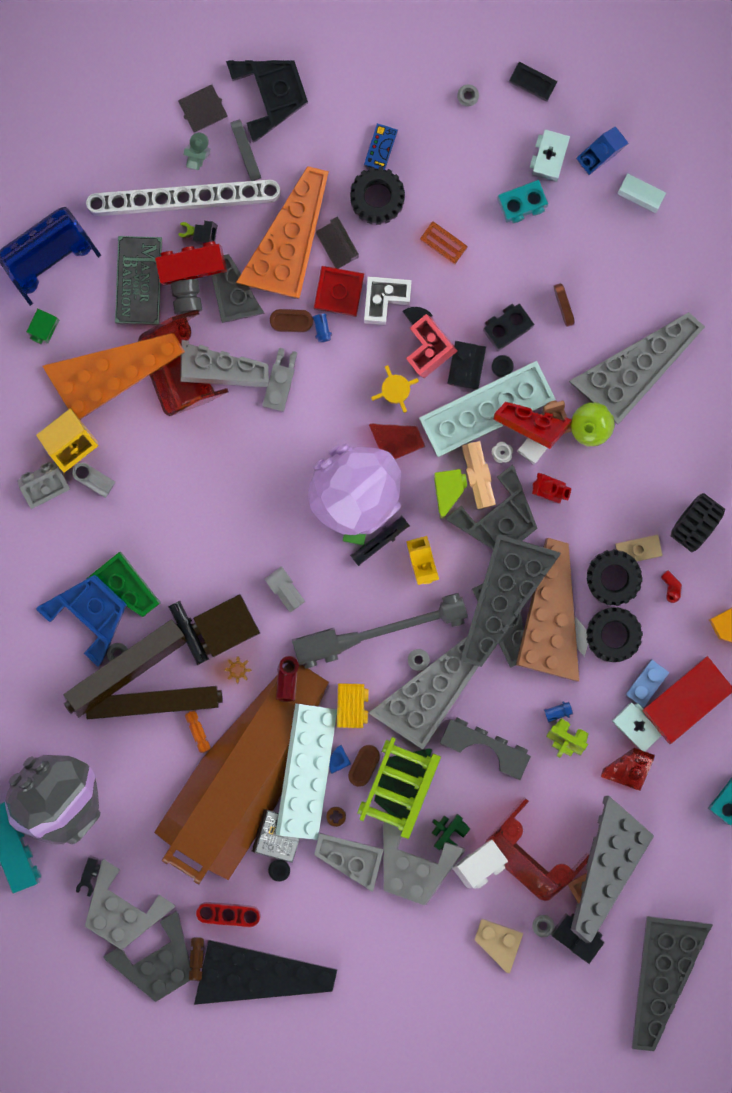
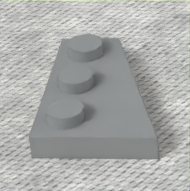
[314,833,384,892]

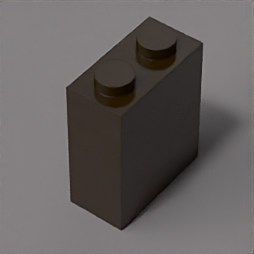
[192,594,261,657]

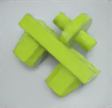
[546,719,589,758]

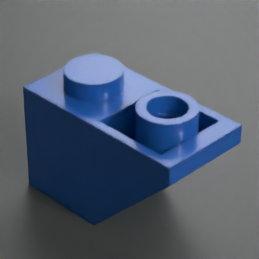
[576,126,629,175]

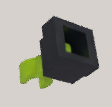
[178,220,218,244]

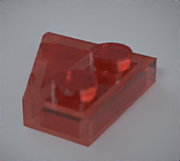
[369,423,425,460]
[601,748,655,791]

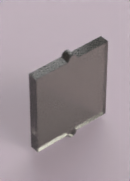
[178,84,228,133]

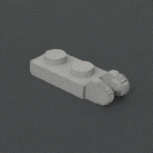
[262,348,297,412]

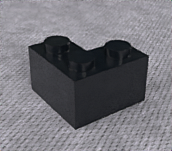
[551,913,605,964]

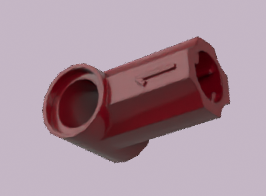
[276,656,299,702]

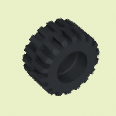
[350,167,405,225]
[670,493,725,552]
[586,549,643,606]
[586,607,643,662]

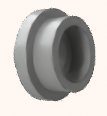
[457,84,479,107]
[408,649,430,671]
[532,915,555,937]

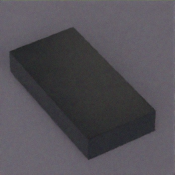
[509,62,558,101]

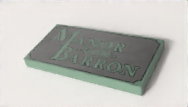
[115,236,162,325]

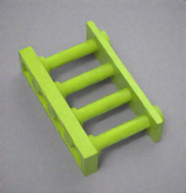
[357,737,441,839]

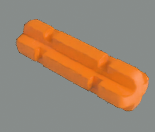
[185,711,211,753]

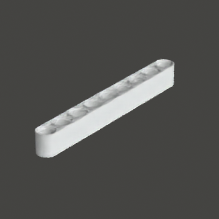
[86,180,281,216]

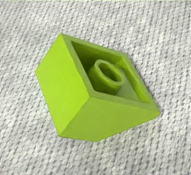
[434,469,467,519]

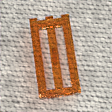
[420,221,468,264]

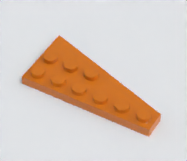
[42,333,185,420]

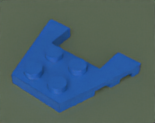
[36,575,127,667]

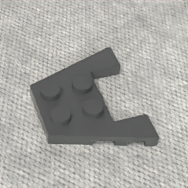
[446,465,538,549]
[103,911,191,1002]

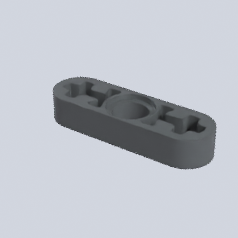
[230,119,261,181]

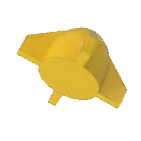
[371,365,419,413]

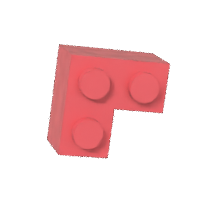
[406,314,458,378]

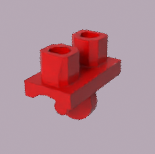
[532,473,571,504]

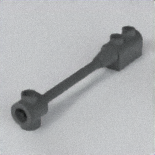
[292,593,468,669]

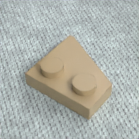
[474,918,523,974]

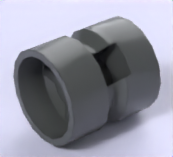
[171,279,202,315]

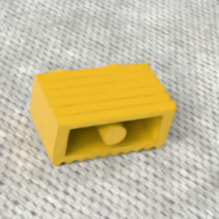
[337,683,369,728]

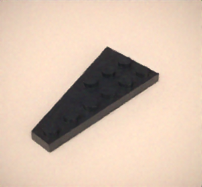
[194,940,337,1005]

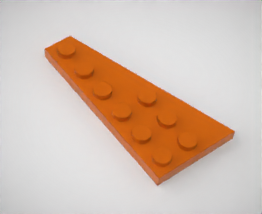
[236,166,329,299]

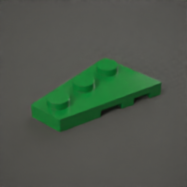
[86,552,161,617]

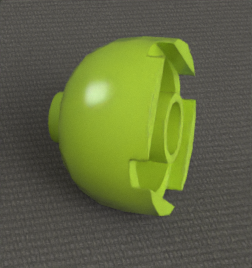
[571,402,615,447]

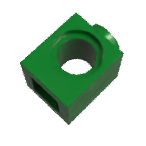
[26,308,60,344]

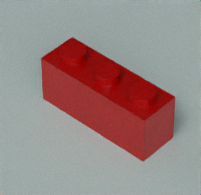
[155,241,227,286]

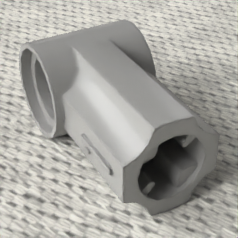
[72,462,115,498]
[264,566,305,612]

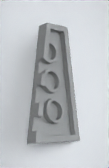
[181,340,269,387]

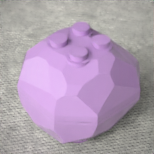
[308,444,401,535]

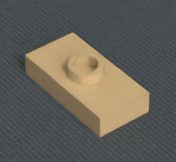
[615,535,663,561]

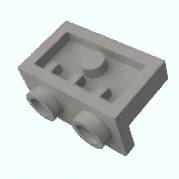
[17,462,70,509]

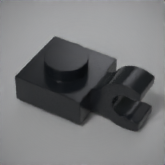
[76,856,100,897]

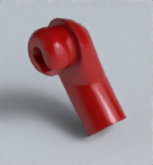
[661,570,682,603]

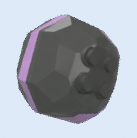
[5,755,101,845]

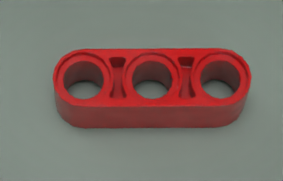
[196,902,261,927]

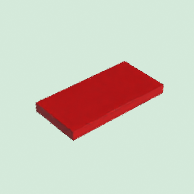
[642,656,732,745]

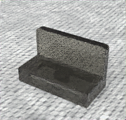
[316,216,359,269]

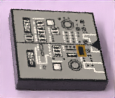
[252,809,300,863]

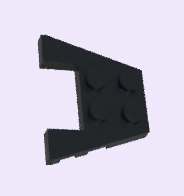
[226,60,308,143]

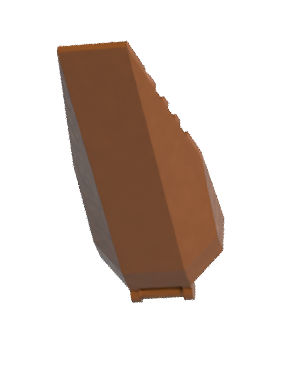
[154,663,329,885]

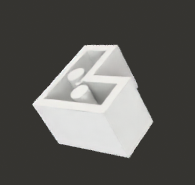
[364,277,412,325]
[453,840,508,889]

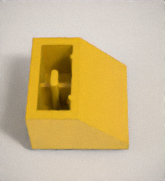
[36,408,98,473]

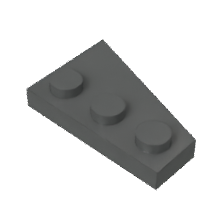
[211,254,265,323]

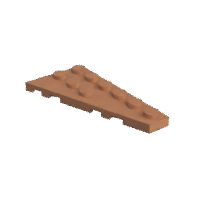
[516,538,579,682]

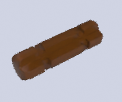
[189,937,204,981]

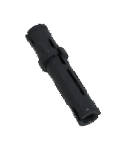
[350,516,410,566]
[168,601,209,665]

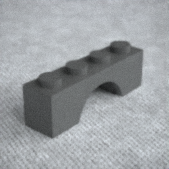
[440,717,531,780]

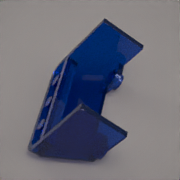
[0,207,102,306]

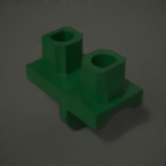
[432,814,470,851]

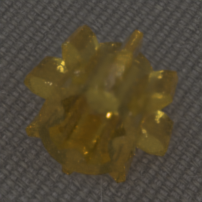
[224,656,252,684]

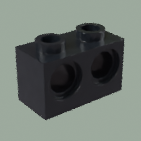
[483,303,535,352]

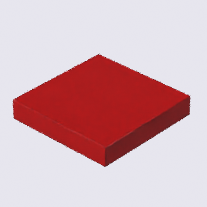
[314,266,365,317]

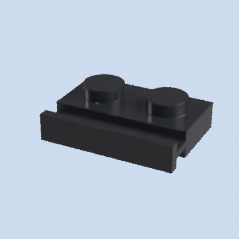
[447,341,486,390]

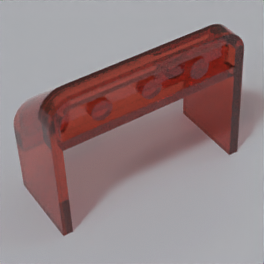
[138,310,229,416]
[485,797,589,901]

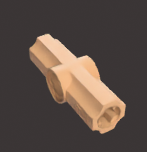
[462,441,496,510]

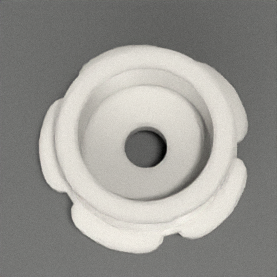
[492,442,513,463]

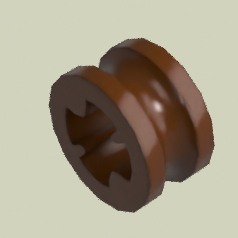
[326,807,346,827]

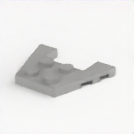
[383,822,465,905]
[85,859,175,950]

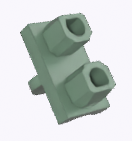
[183,132,211,170]

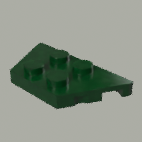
[374,748,432,819]

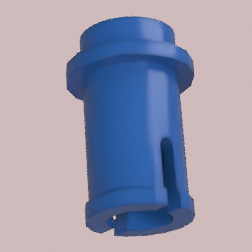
[313,314,332,343]
[544,701,573,723]

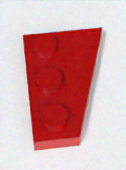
[493,401,572,449]

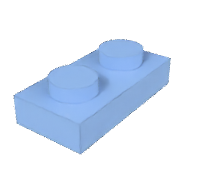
[625,659,670,708]

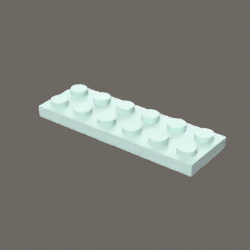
[419,361,556,457]
[276,703,337,840]

